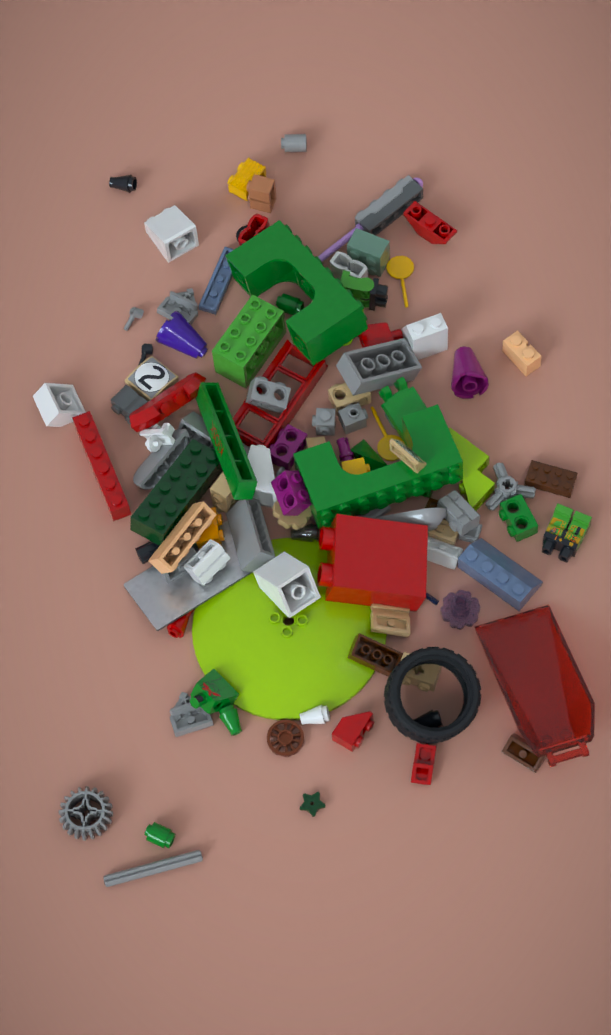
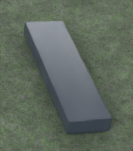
[198,247,234,315]

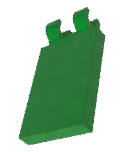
[378,377,427,447]

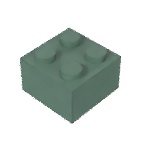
[347,228,390,277]

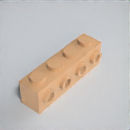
[148,501,217,574]

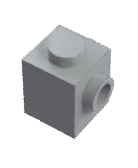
[338,403,368,434]
[312,408,336,436]

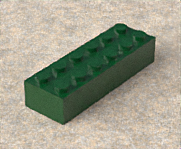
[130,439,223,546]

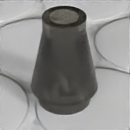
[291,523,320,542]

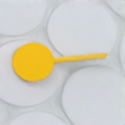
[387,256,414,308]
[370,406,405,461]

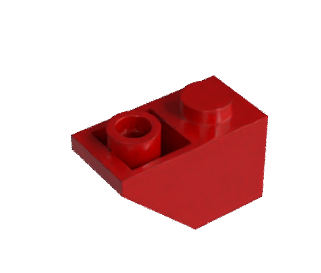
[332,711,375,752]

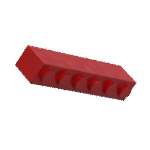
[72,411,131,521]

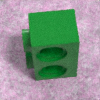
[498,494,538,542]

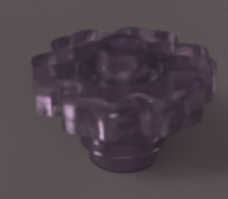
[441,590,480,630]

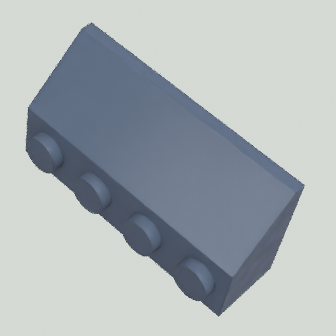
[458,538,543,612]

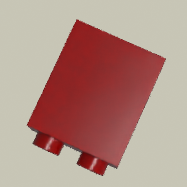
[317,514,428,612]

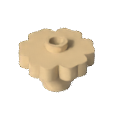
[272,500,312,530]

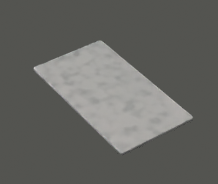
[124,520,253,631]

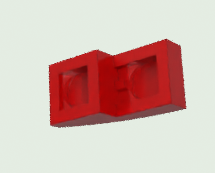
[411,743,437,785]

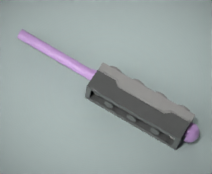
[318,175,423,262]

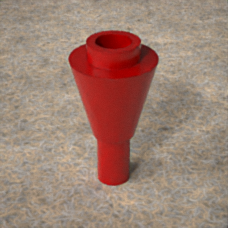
[167,609,194,638]

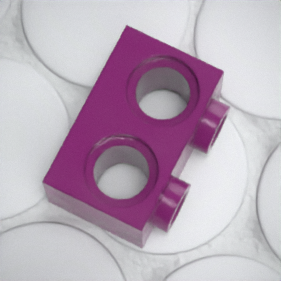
[269,424,308,470]
[271,470,312,516]

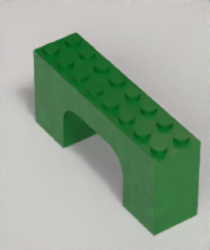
[225,220,368,366]
[293,404,463,529]

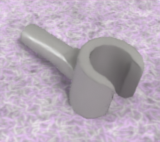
[123,307,144,331]

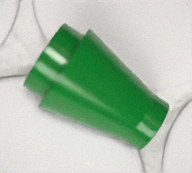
[219,705,242,736]

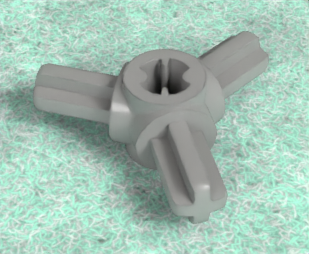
[485,462,536,511]

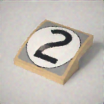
[125,356,179,401]

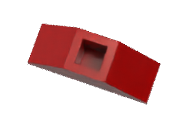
[403,201,457,244]

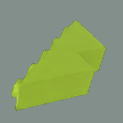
[449,428,495,511]

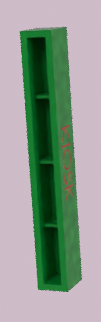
[196,382,257,500]

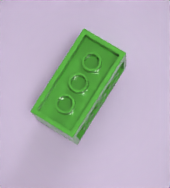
[212,294,286,389]

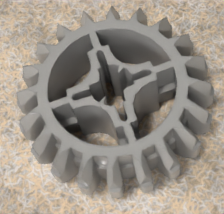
[58,786,113,841]

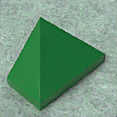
[351,439,387,471]

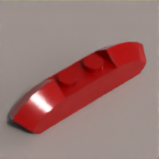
[129,372,206,432]

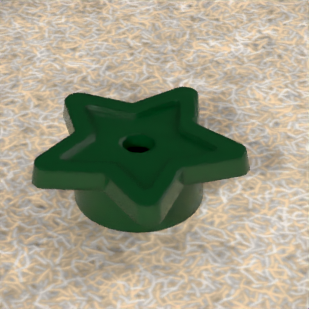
[300,792,326,817]

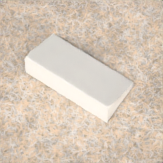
[427,536,463,570]

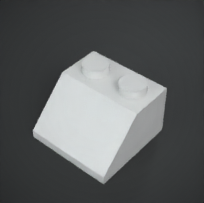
[33,383,86,427]

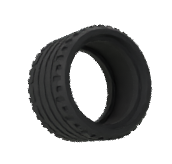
[384,647,481,744]

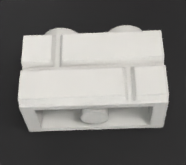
[183,539,230,586]

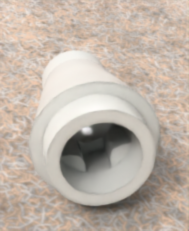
[300,705,330,725]

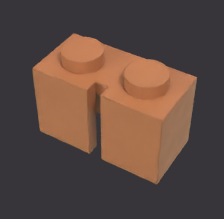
[246,174,277,214]

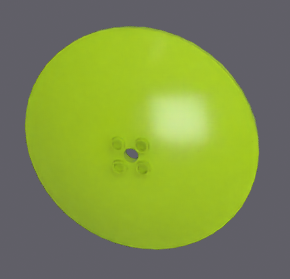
[192,538,387,721]

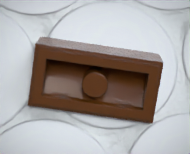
[502,733,548,773]

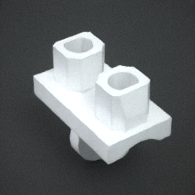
[139,423,175,452]

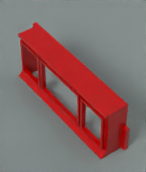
[233,339,328,448]

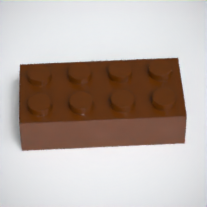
[524,460,578,498]
[347,633,403,677]

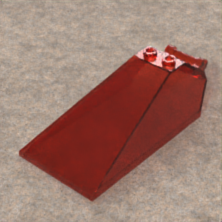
[475,605,595,768]

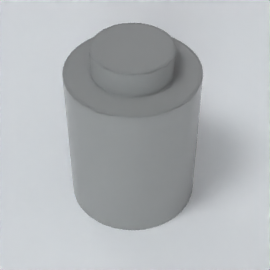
[281,134,307,152]

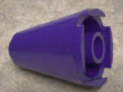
[155,311,208,359]

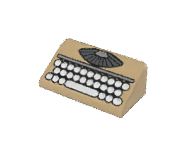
[389,438,427,473]

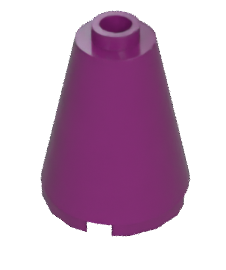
[451,346,489,399]

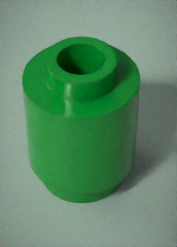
[276,293,304,315]
[144,822,176,848]

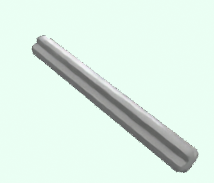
[103,850,203,887]

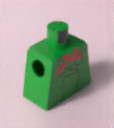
[190,669,239,714]

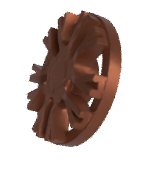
[267,720,304,757]

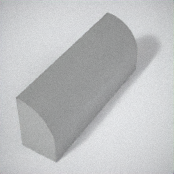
[226,498,275,572]

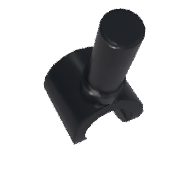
[138,344,153,366]

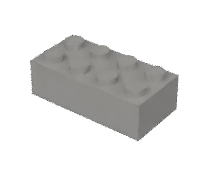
[336,338,422,396]

